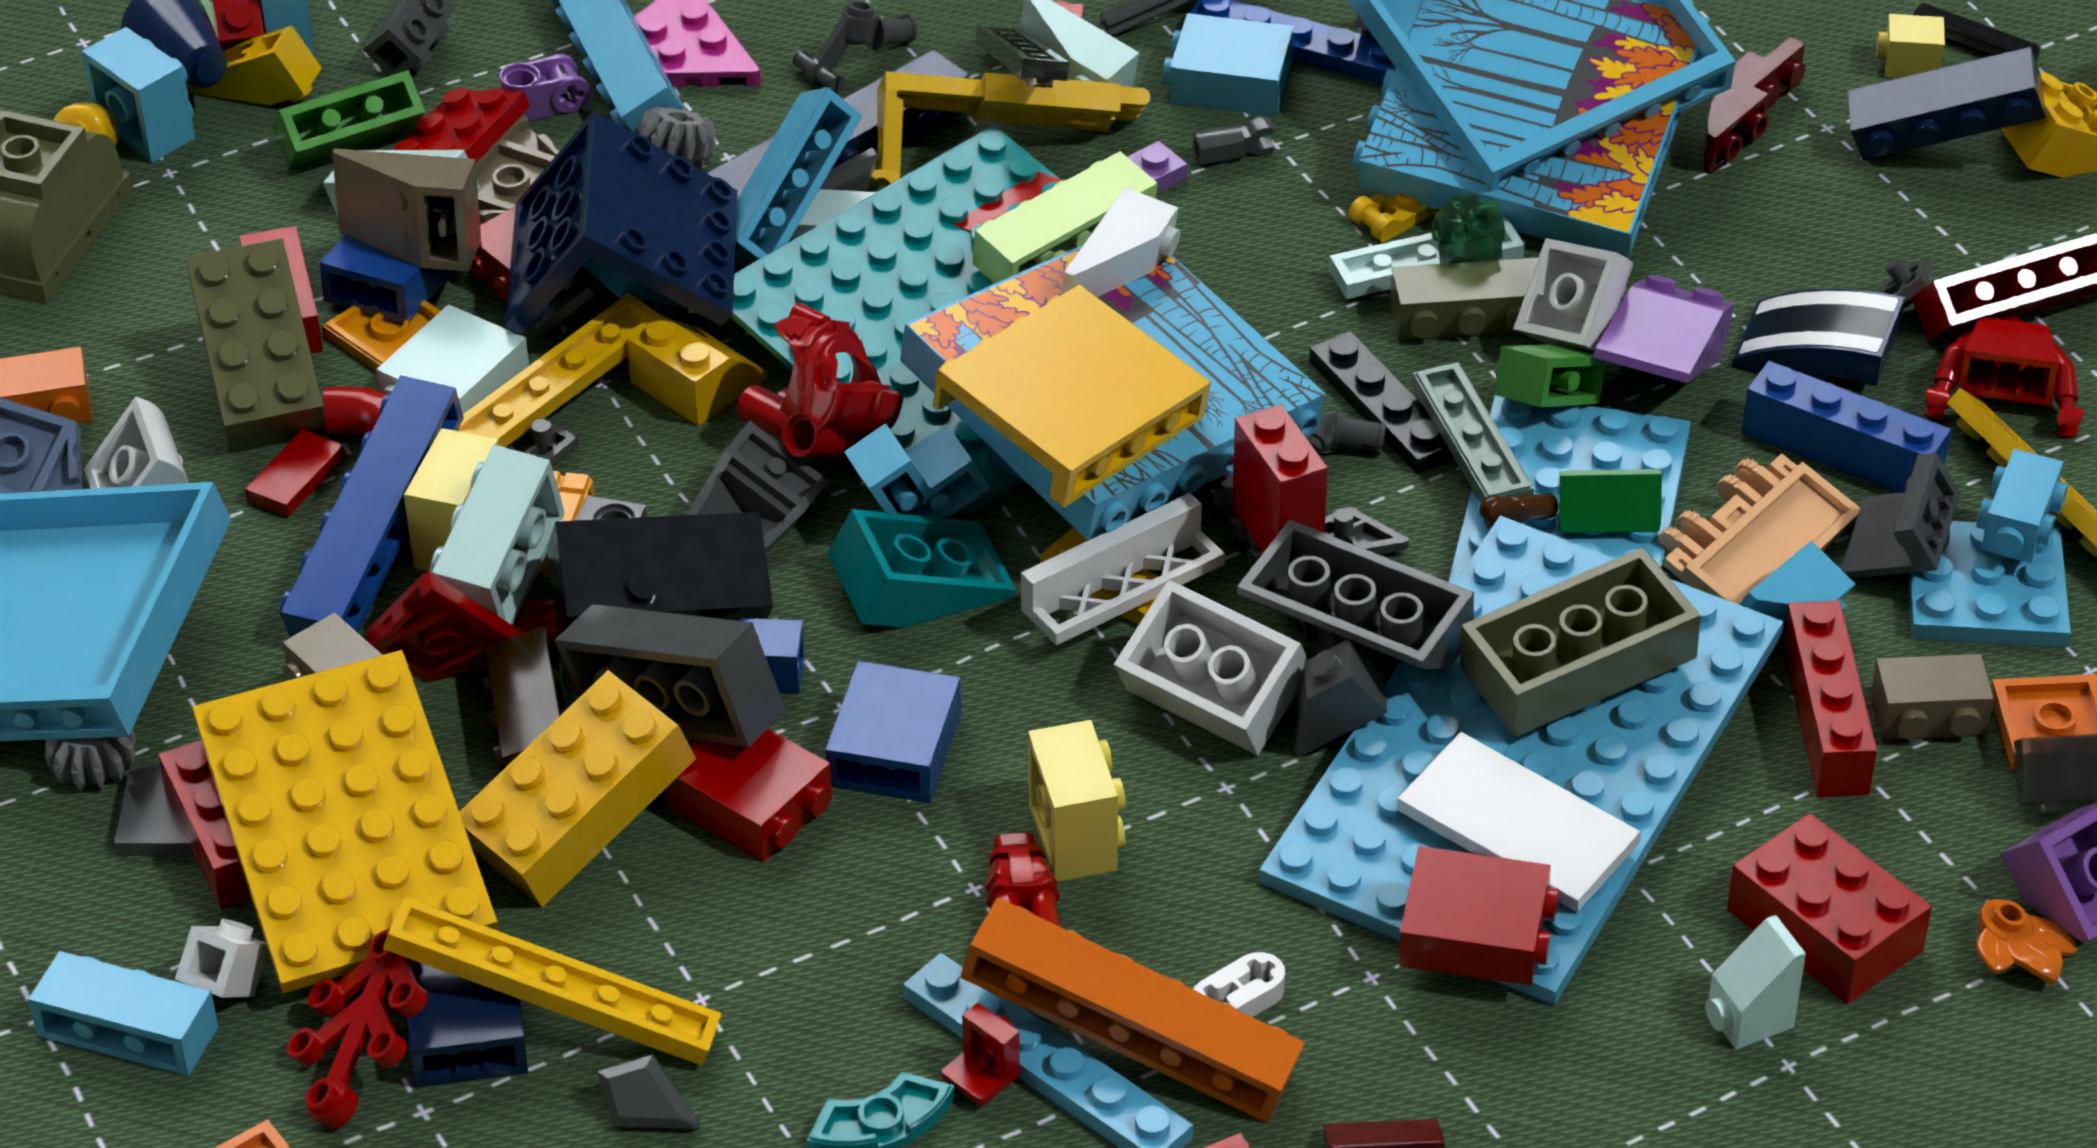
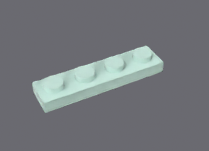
[1329,216,1524,299]

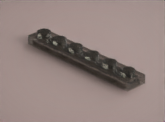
[975,25,1069,88]

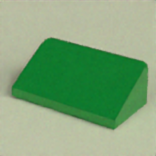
[1557,469,1662,533]

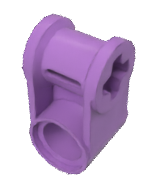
[499,54,591,123]

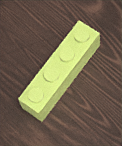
[972,151,1158,284]

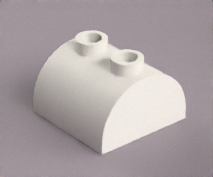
[1513,238,1633,352]
[84,396,189,489]

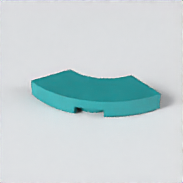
[807,1071,955,1148]

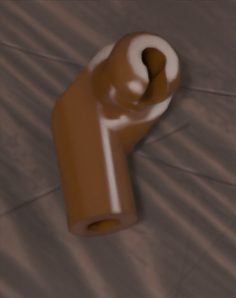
[1479,493,1558,529]

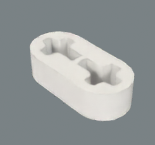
[1193,952,1285,1017]

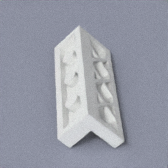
[1021,493,1225,646]

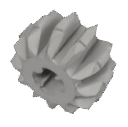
[637,106,716,169]
[44,729,136,791]

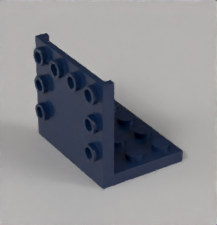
[504,112,738,335]

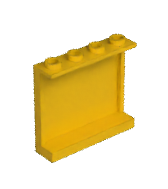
[932,284,1211,508]

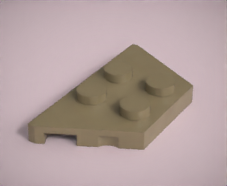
[476,114,559,225]

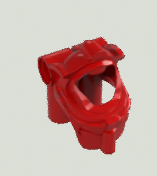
[737,302,903,461]

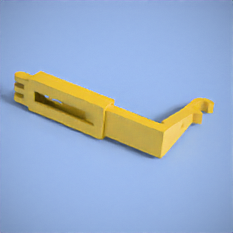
[870,72,1151,187]

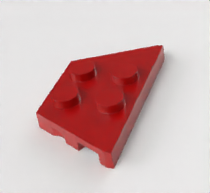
[366,571,524,683]

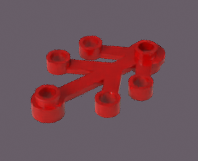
[287,928,427,1130]

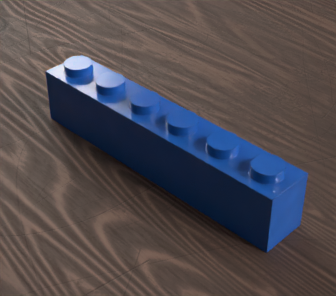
[280,375,464,638]

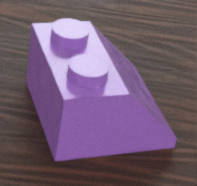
[2000,803,2097,942]

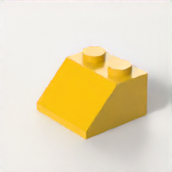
[627,315,768,426]

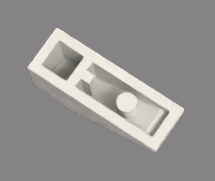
[1061,187,1181,297]

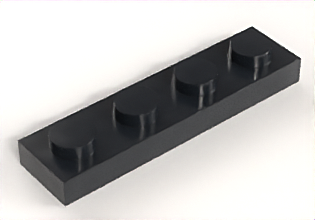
[1309,331,1454,474]

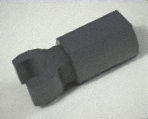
[1193,117,1275,165]

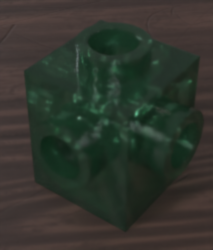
[1432,194,1505,264]

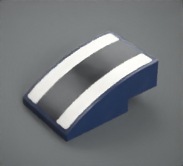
[1732,289,1905,386]

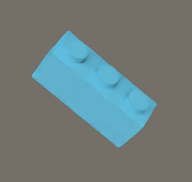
[28,951,219,1077]

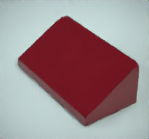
[1323,1119,1445,1148]

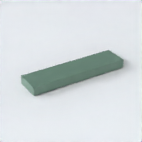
[1412,362,1534,503]

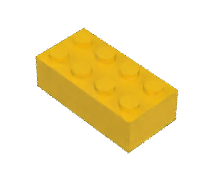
[459,670,696,908]

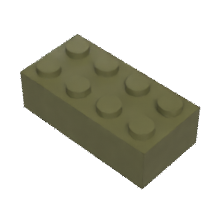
[186,238,327,454]
[1460,547,1701,737]

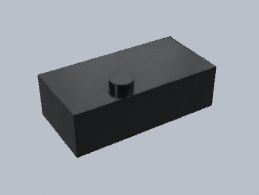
[547,512,773,636]

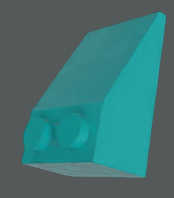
[827,509,1017,628]

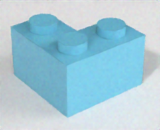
[844,423,991,518]

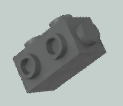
[362,0,455,76]

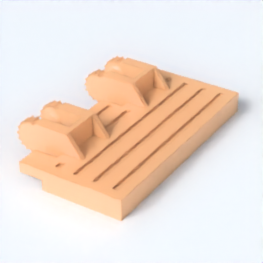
[1657,453,1860,605]

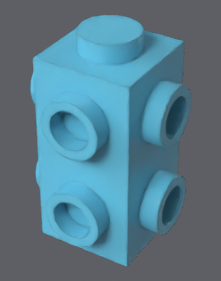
[1976,449,2068,563]

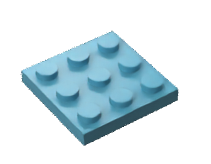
[1907,521,2071,648]

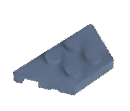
[0,398,82,494]

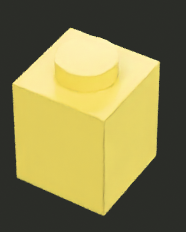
[1876,14,1945,78]

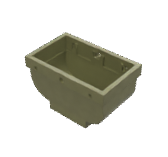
[0,109,133,304]

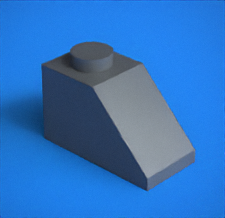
[1292,639,1387,757]

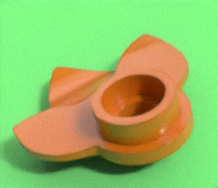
[1976,899,2078,985]

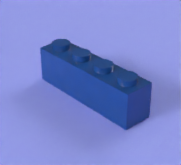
[1742,361,1951,493]

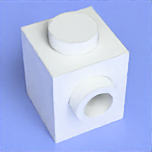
[175,919,268,998]

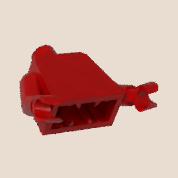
[1925,316,2084,437]

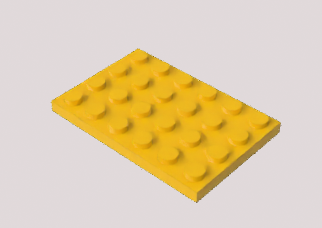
[192,650,498,994]

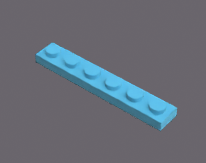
[903,953,1193,1148]

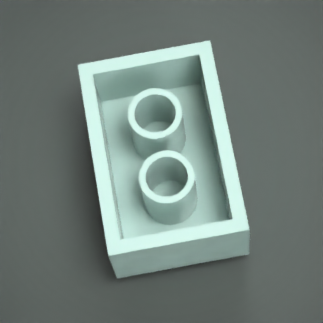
[430,444,565,625]

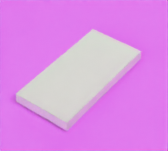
[1397,732,1640,912]

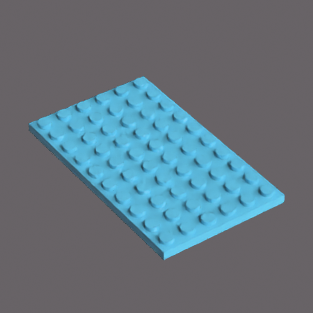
[1259,516,1783,1006]

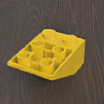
[2001,72,2097,178]

